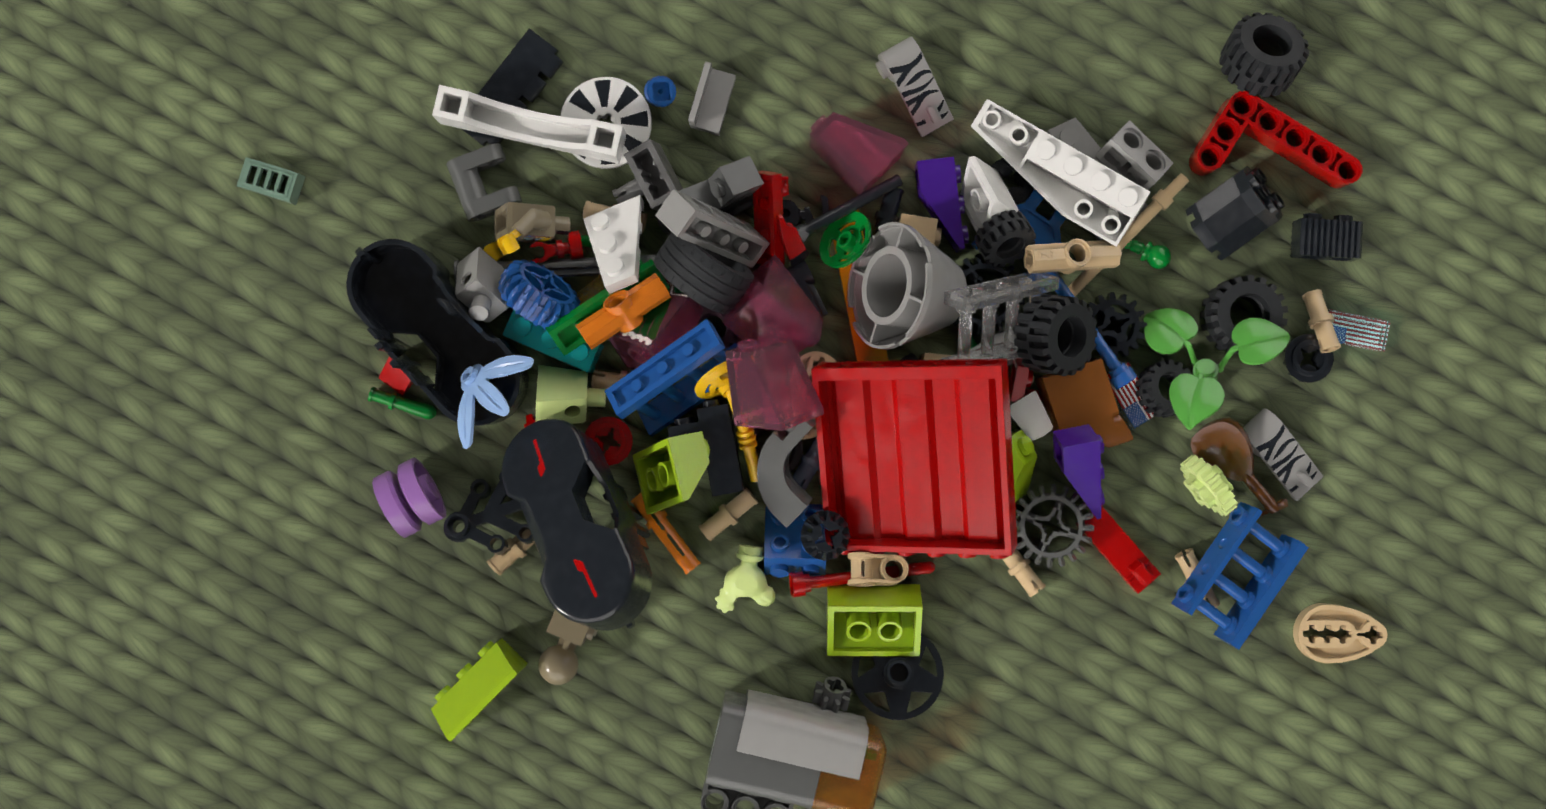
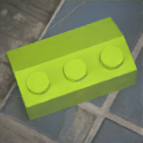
[632,431,710,515]
[827,584,923,656]
[431,638,528,742]

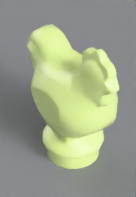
[715,545,775,613]

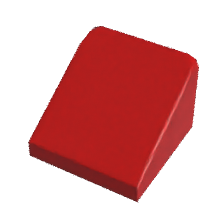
[378,356,422,396]

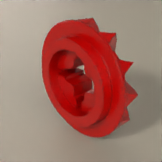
[585,417,633,465]

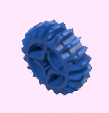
[497,259,581,330]

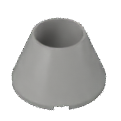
[847,222,967,349]

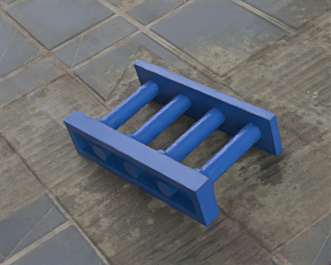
[605,319,743,436]
[1171,502,1309,650]

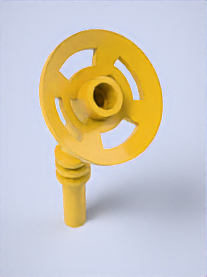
[694,357,758,482]

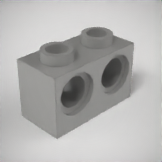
[1095,120,1173,190]

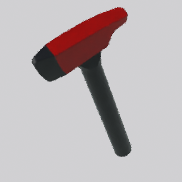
[776,174,903,267]

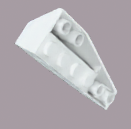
[971,99,1150,247]

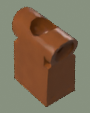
[1034,358,1133,448]

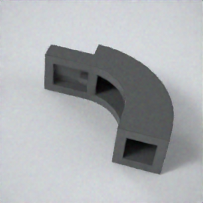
[757,412,816,528]

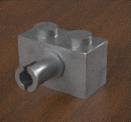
[612,139,683,211]

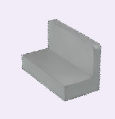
[688,61,736,136]

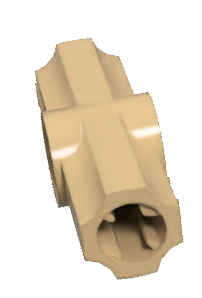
[1023,238,1122,274]

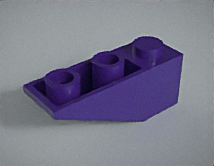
[914,157,969,253]
[1053,424,1105,519]

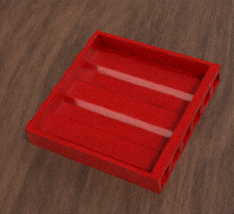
[811,359,1018,559]

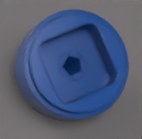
[644,76,676,107]

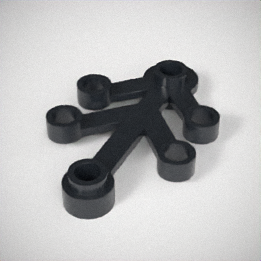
[444,471,534,555]

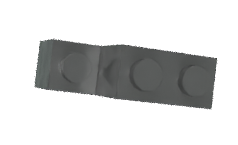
[658,156,764,237]

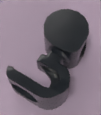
[783,195,829,233]

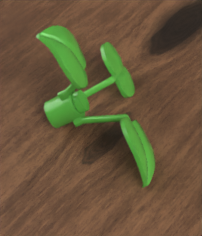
[1143,308,1290,430]

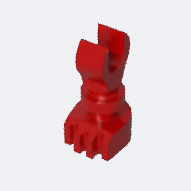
[529,231,583,263]

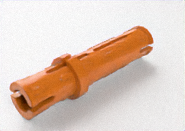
[630,493,701,575]

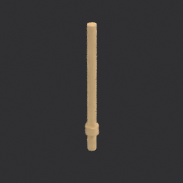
[1068,173,1189,297]

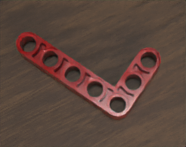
[1189,91,1363,188]

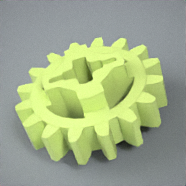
[1180,455,1238,516]

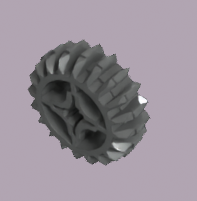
[1016,484,1094,568]

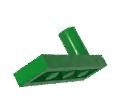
[545,259,669,356]

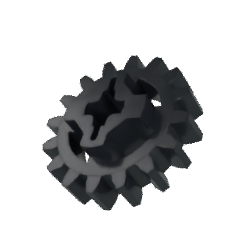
[1087,292,1147,358]

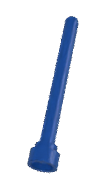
[1043,272,1137,390]

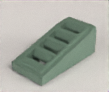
[236,157,305,205]

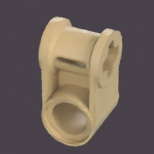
[847,552,909,587]

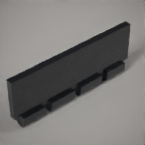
[462,28,564,146]

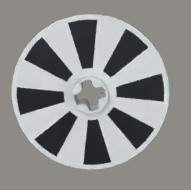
[561,77,652,169]

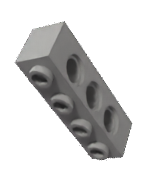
[655,189,770,268]

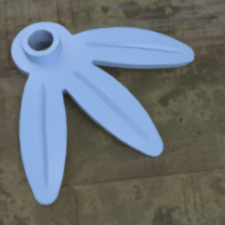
[457,355,534,449]

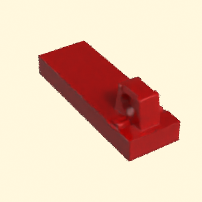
[753,170,789,268]
[1075,505,1161,594]

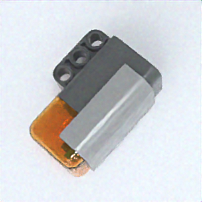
[701,689,887,809]

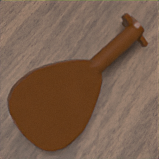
[1191,418,1288,516]

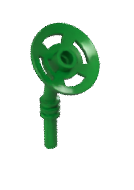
[819,211,872,268]

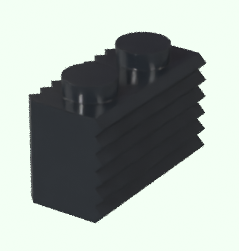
[1290,213,1363,262]

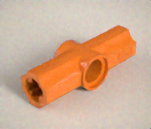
[575,273,671,350]

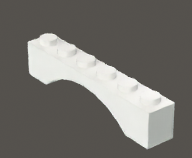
[432,85,626,164]

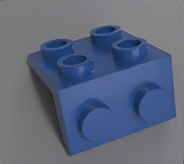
[764,504,826,578]

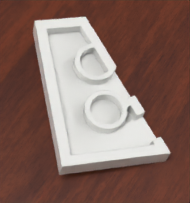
[583,195,644,294]

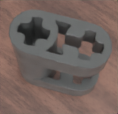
[446,143,522,222]

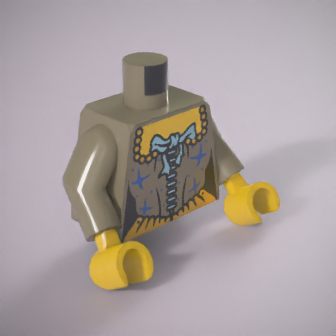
[483,202,570,261]

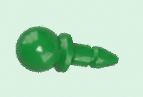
[1124,239,1171,269]

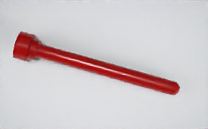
[789,561,935,598]

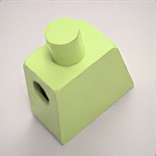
[535,365,606,424]

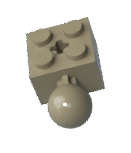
[538,610,598,685]

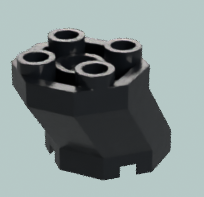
[1185,166,1285,261]

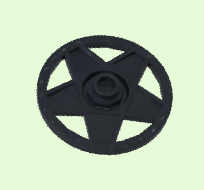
[851,634,944,720]

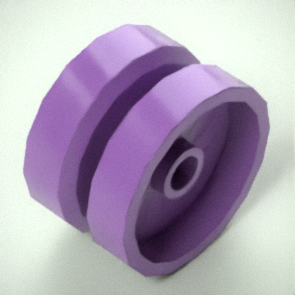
[372,458,446,538]

